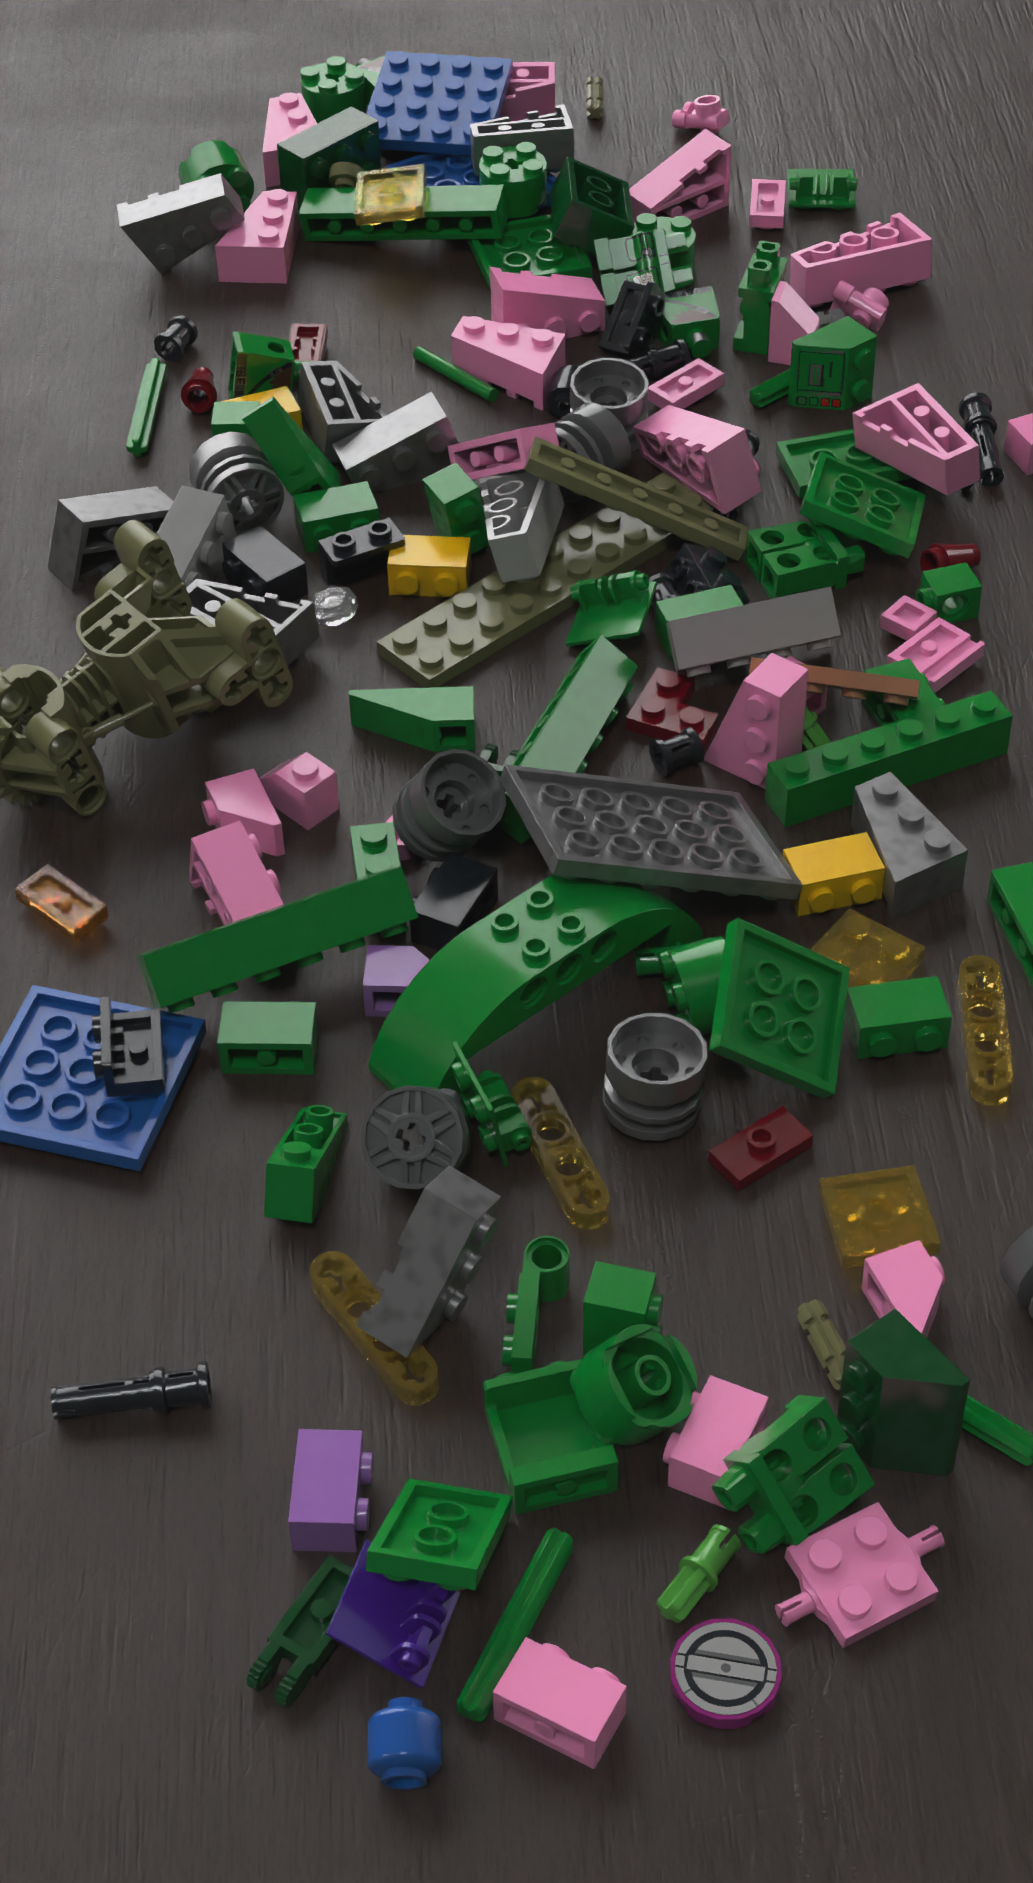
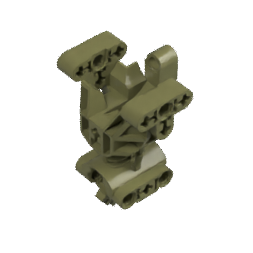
[0,520,293,816]

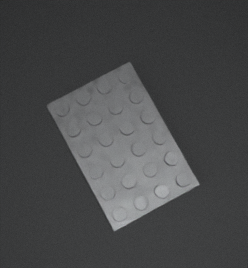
[500,764,803,901]

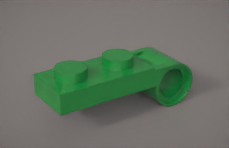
[502,1236,570,1373]

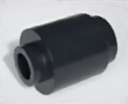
[547,365,578,417]

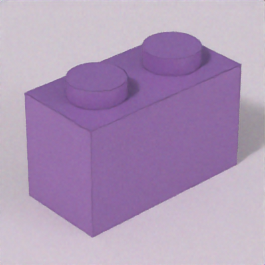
[288,1429,374,1552]

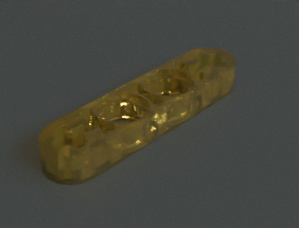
[957,955,1013,1106]
[512,1076,610,1230]
[310,1251,439,1405]

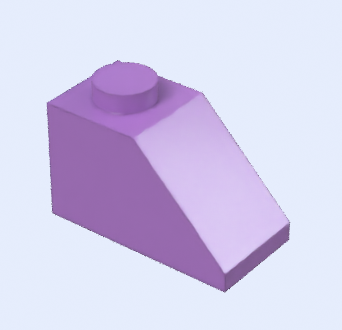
[363,945,430,1017]

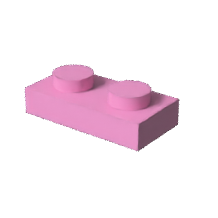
[749,179,786,230]
[647,358,724,409]

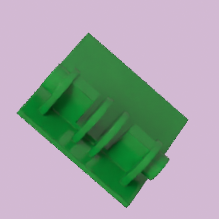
[787,169,857,210]
[565,570,657,647]
[450,1041,532,1167]

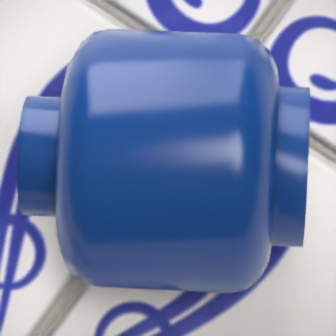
[367,1697,442,1790]

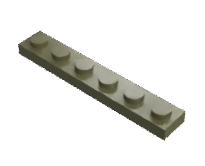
[524,436,749,561]

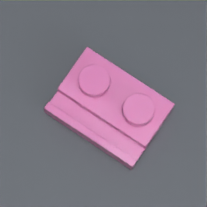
[887,617,985,693]

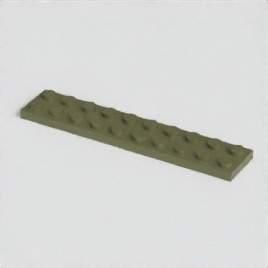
[376,472,714,688]

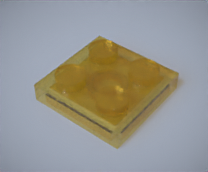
[354,164,427,226]
[810,908,926,987]
[818,1165,941,1268]

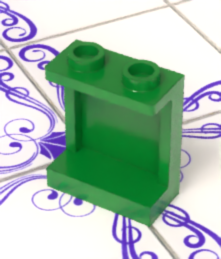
[483,1359,619,1515]

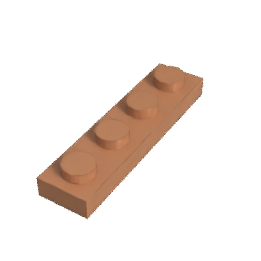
[749,657,921,706]

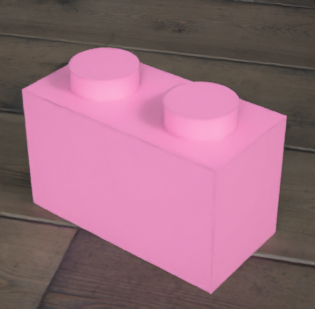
[663,1375,769,1509]
[493,1637,627,1769]

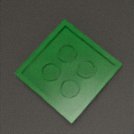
[466,214,592,291]
[799,451,926,558]
[709,918,850,1099]

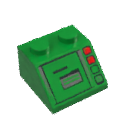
[788,316,877,411]

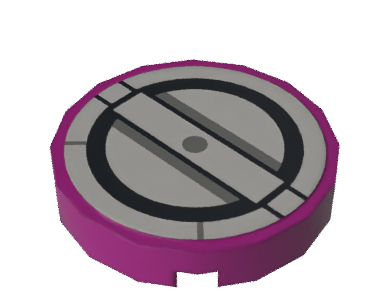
[670,1619,782,1729]

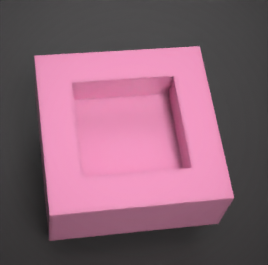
[880,595,937,641]

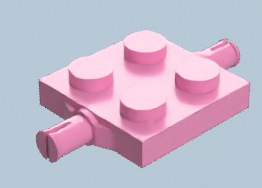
[775,1502,945,1648]

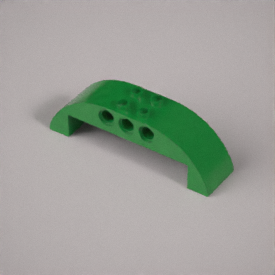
[368,875,703,1094]

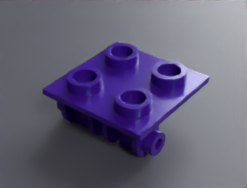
[325,1539,460,1689]

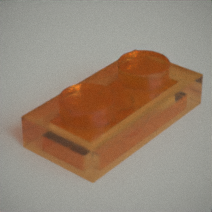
[15,864,109,942]

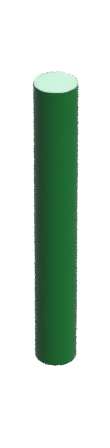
[413,346,499,403]

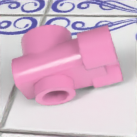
[672,95,729,134]
[830,280,889,332]

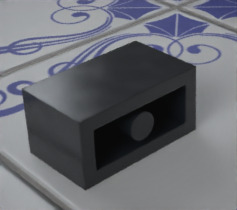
[222,525,309,603]
[409,853,498,951]

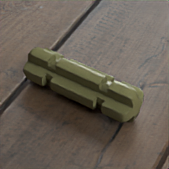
[586,76,603,120]
[797,1299,846,1392]

